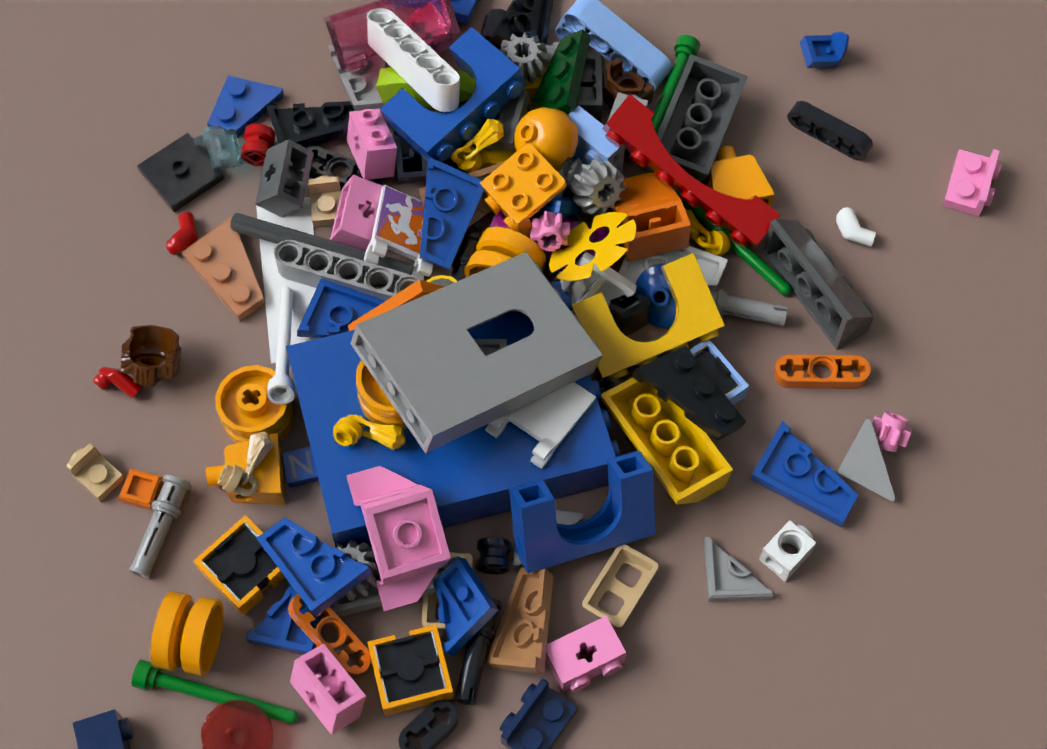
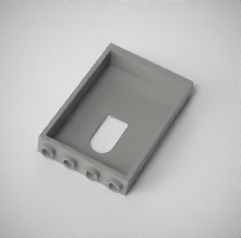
[350,252,603,453]

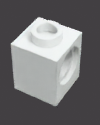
[759,520,816,582]

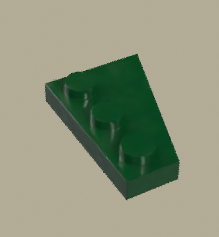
[527,29,591,114]

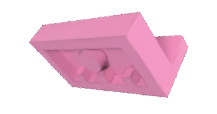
[942,149,1002,216]

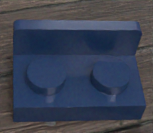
[499,678,578,749]

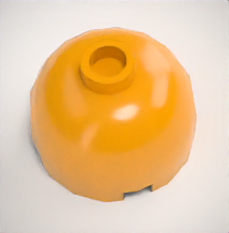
[514,107,578,171]

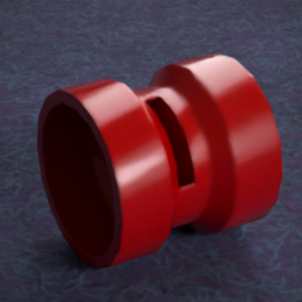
[241,124,275,166]

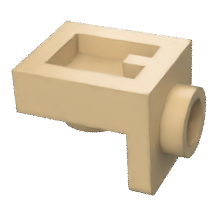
[308,175,342,227]
[66,443,125,503]

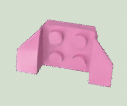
[346,466,451,611]

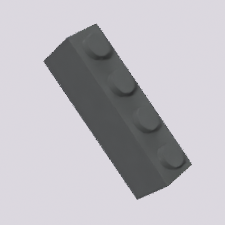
[643,54,748,179]
[763,219,874,350]

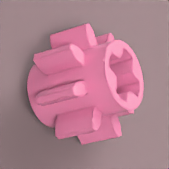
[530,211,570,252]
[873,411,912,452]

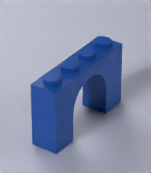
[380,27,527,162]
[509,451,656,573]

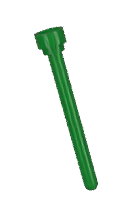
[651,35,701,133]
[677,191,792,296]
[131,659,299,724]

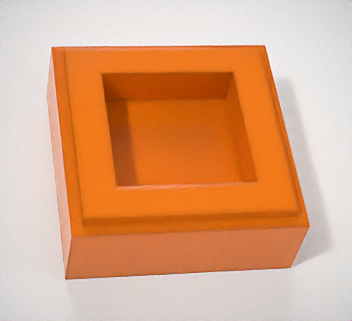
[118,468,163,510]

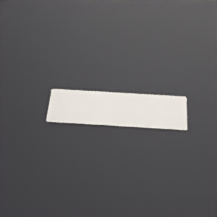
[256,197,318,364]

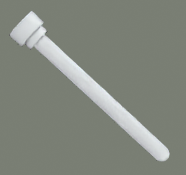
[267,286,295,405]

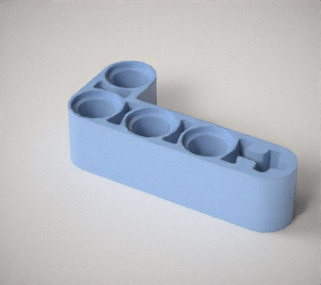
[555,0,673,91]

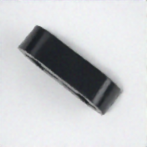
[398,700,458,749]

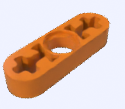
[773,354,871,389]
[288,594,371,677]

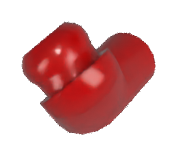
[166,212,198,255]
[93,367,142,399]

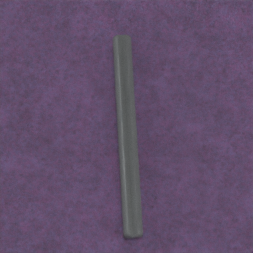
[230,213,413,275]

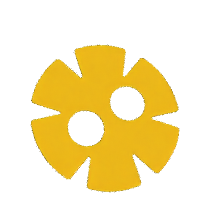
[549,212,636,281]

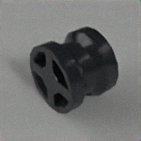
[476,537,511,574]

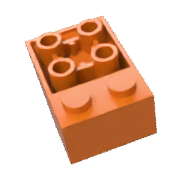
[609,171,691,262]

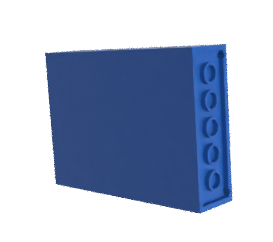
[286,281,620,548]

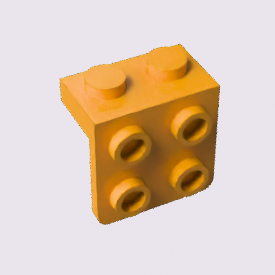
[480,144,566,238]

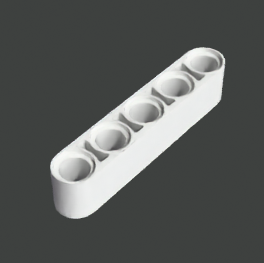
[367,8,460,112]

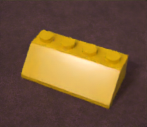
[601,377,733,504]

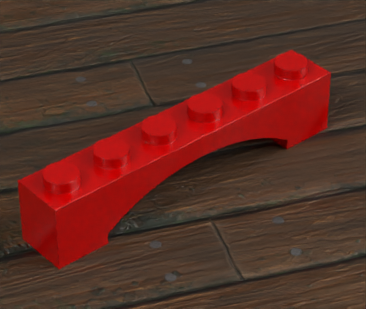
[602,94,780,248]

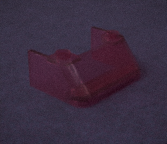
[323,0,460,72]

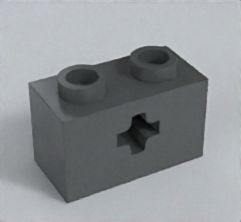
[255,139,314,217]

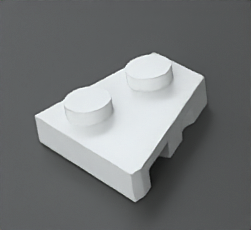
[560,251,637,314]

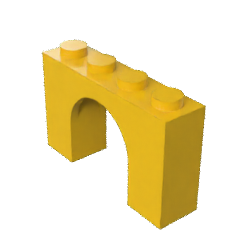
[572,253,725,379]

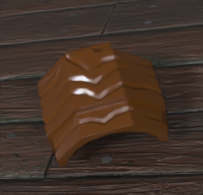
[602,57,654,109]
[120,325,181,387]

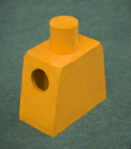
[708,146,774,207]
[206,433,286,505]

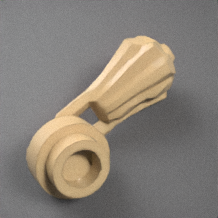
[218,432,274,496]

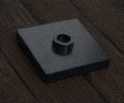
[137,133,225,212]

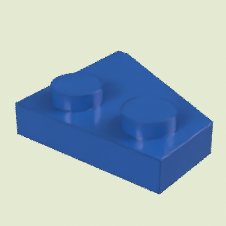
[207,75,284,138]

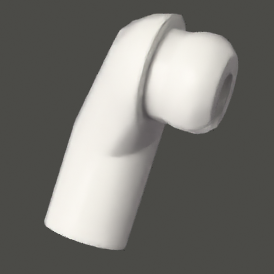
[836,207,876,247]

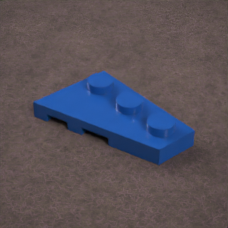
[751,421,858,527]

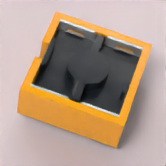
[193,515,286,616]
[367,624,454,716]

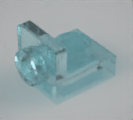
[193,125,244,169]

